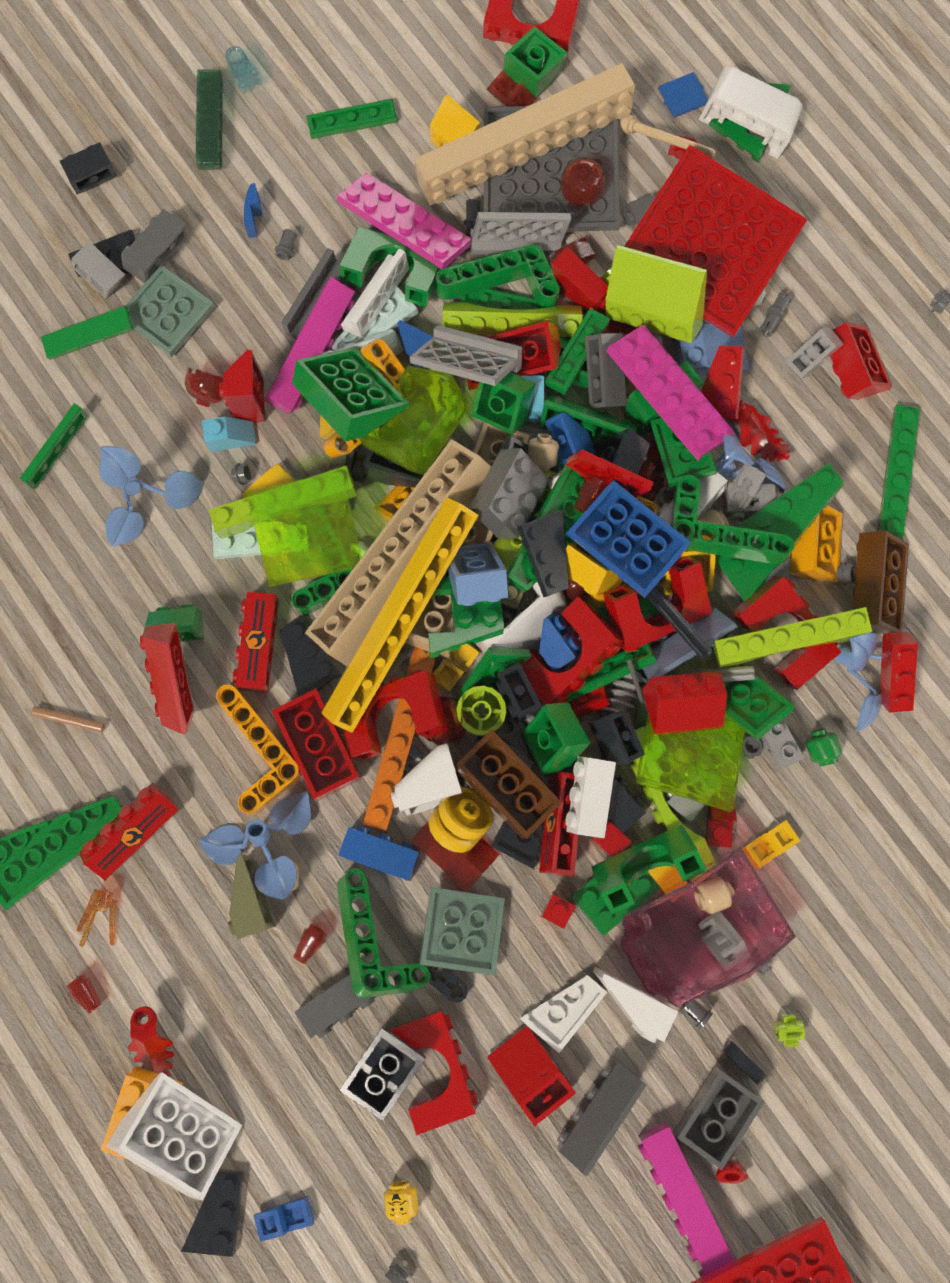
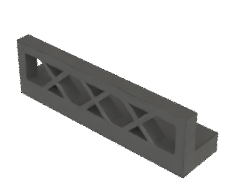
[281,248,343,340]

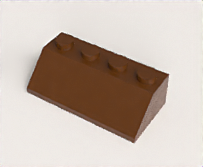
[852,530,909,634]
[454,730,562,839]

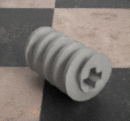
[601,671,648,718]

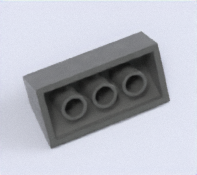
[557,1059,647,1177]

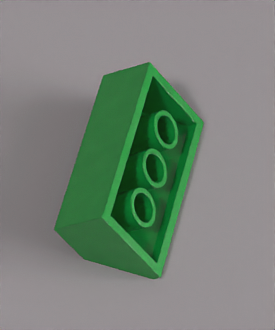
[539,394,639,444]

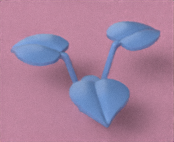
[715,433,786,492]
[99,446,203,546]
[835,630,910,732]
[199,792,311,900]

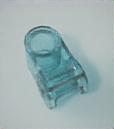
[225,46,262,94]

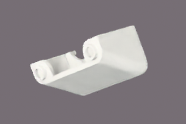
[699,66,802,159]
[475,582,569,654]
[391,743,462,816]

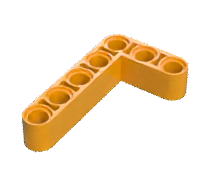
[324,339,417,458]
[216,685,302,815]

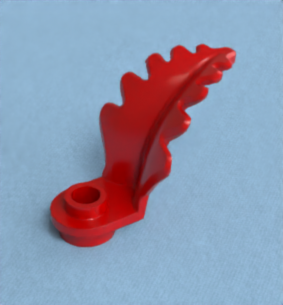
[727,400,790,462]
[128,1006,174,1077]

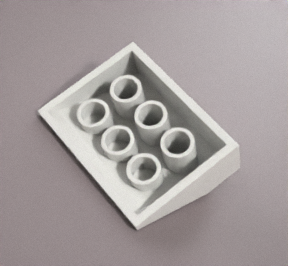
[593,967,678,1043]
[106,1072,242,1200]

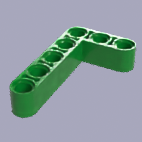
[436,245,560,308]
[670,475,794,564]
[292,505,353,615]
[337,868,430,998]

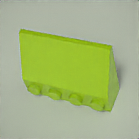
[606,245,707,344]

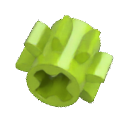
[775,1014,805,1047]

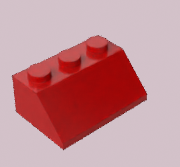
[830,322,892,400]
[219,350,265,422]
[642,671,727,735]

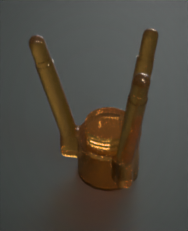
[76,889,118,947]

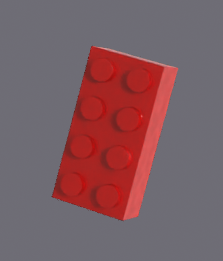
[272,689,361,801]

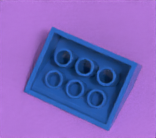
[566,480,691,598]

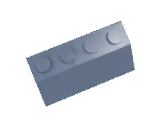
[637,608,737,684]

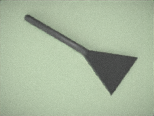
[627,659,651,730]

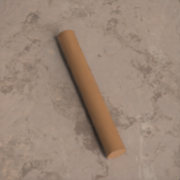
[31,707,105,733]

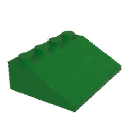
[292,347,409,442]

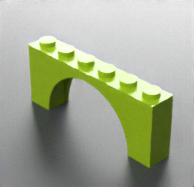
[713,607,872,668]

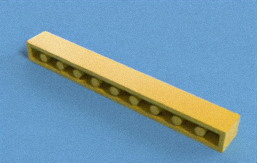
[322,497,478,732]

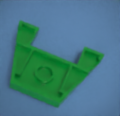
[709,83,791,162]
[428,576,504,658]

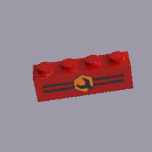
[233,592,279,692]
[539,772,579,876]
[79,782,179,881]

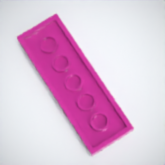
[337,173,471,269]
[606,325,735,461]

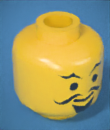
[383,1181,419,1225]

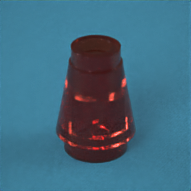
[574,476,606,514]
[293,924,327,964]
[66,974,101,1014]

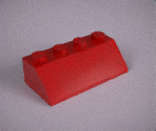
[464,321,561,391]
[140,623,195,734]

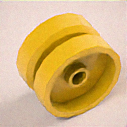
[428,787,493,853]

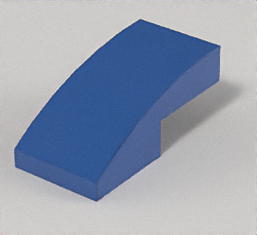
[244,183,263,238]
[253,1196,315,1242]

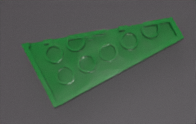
[506,460,603,592]
[715,463,844,601]
[0,796,123,910]

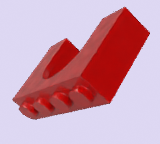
[483,0,580,55]
[603,555,712,653]
[731,576,841,690]
[520,596,624,706]
[344,669,448,761]
[388,1009,479,1136]

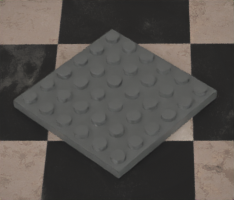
[484,106,620,232]

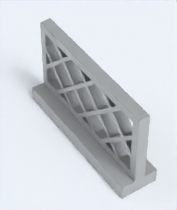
[470,212,571,255]
[410,325,522,386]

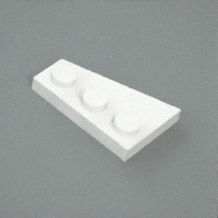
[520,975,607,1053]

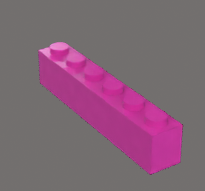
[263,277,355,414]
[637,1122,734,1278]

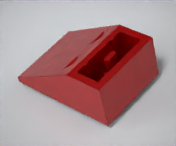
[487,1025,576,1127]

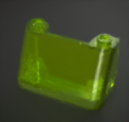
[359,366,467,474]

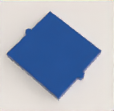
[658,72,708,118]

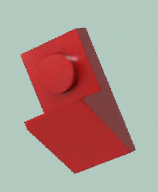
[706,796,737,848]

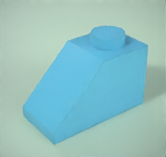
[521,376,544,423]
[202,417,256,452]

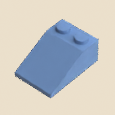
[673,323,749,378]
[447,542,508,606]

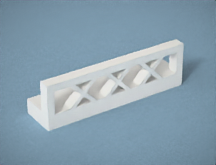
[341,249,409,338]

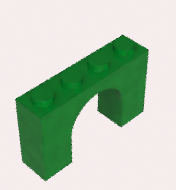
[340,227,441,307]
[591,824,707,915]

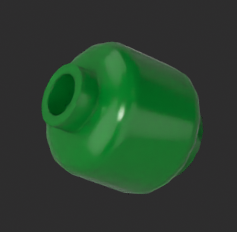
[806,728,842,767]

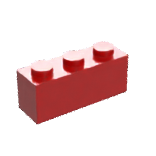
[879,631,918,713]

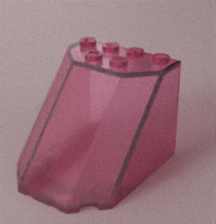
[620,847,796,1007]

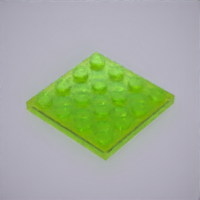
[246,471,362,587]
[636,714,744,812]

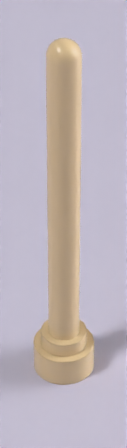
[620,114,716,158]

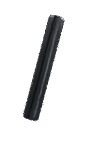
[646,586,713,660]

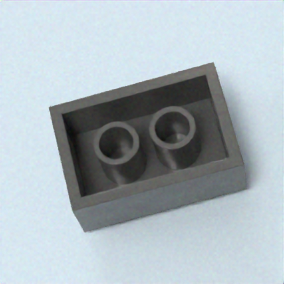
[468,448,549,538]
[673,1066,765,1170]

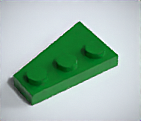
[455,647,532,702]

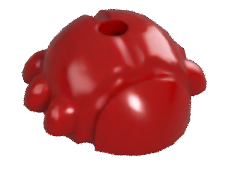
[716,1159,748,1184]

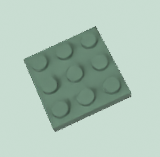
[125,265,215,358]
[419,887,505,976]

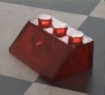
[411,822,500,892]

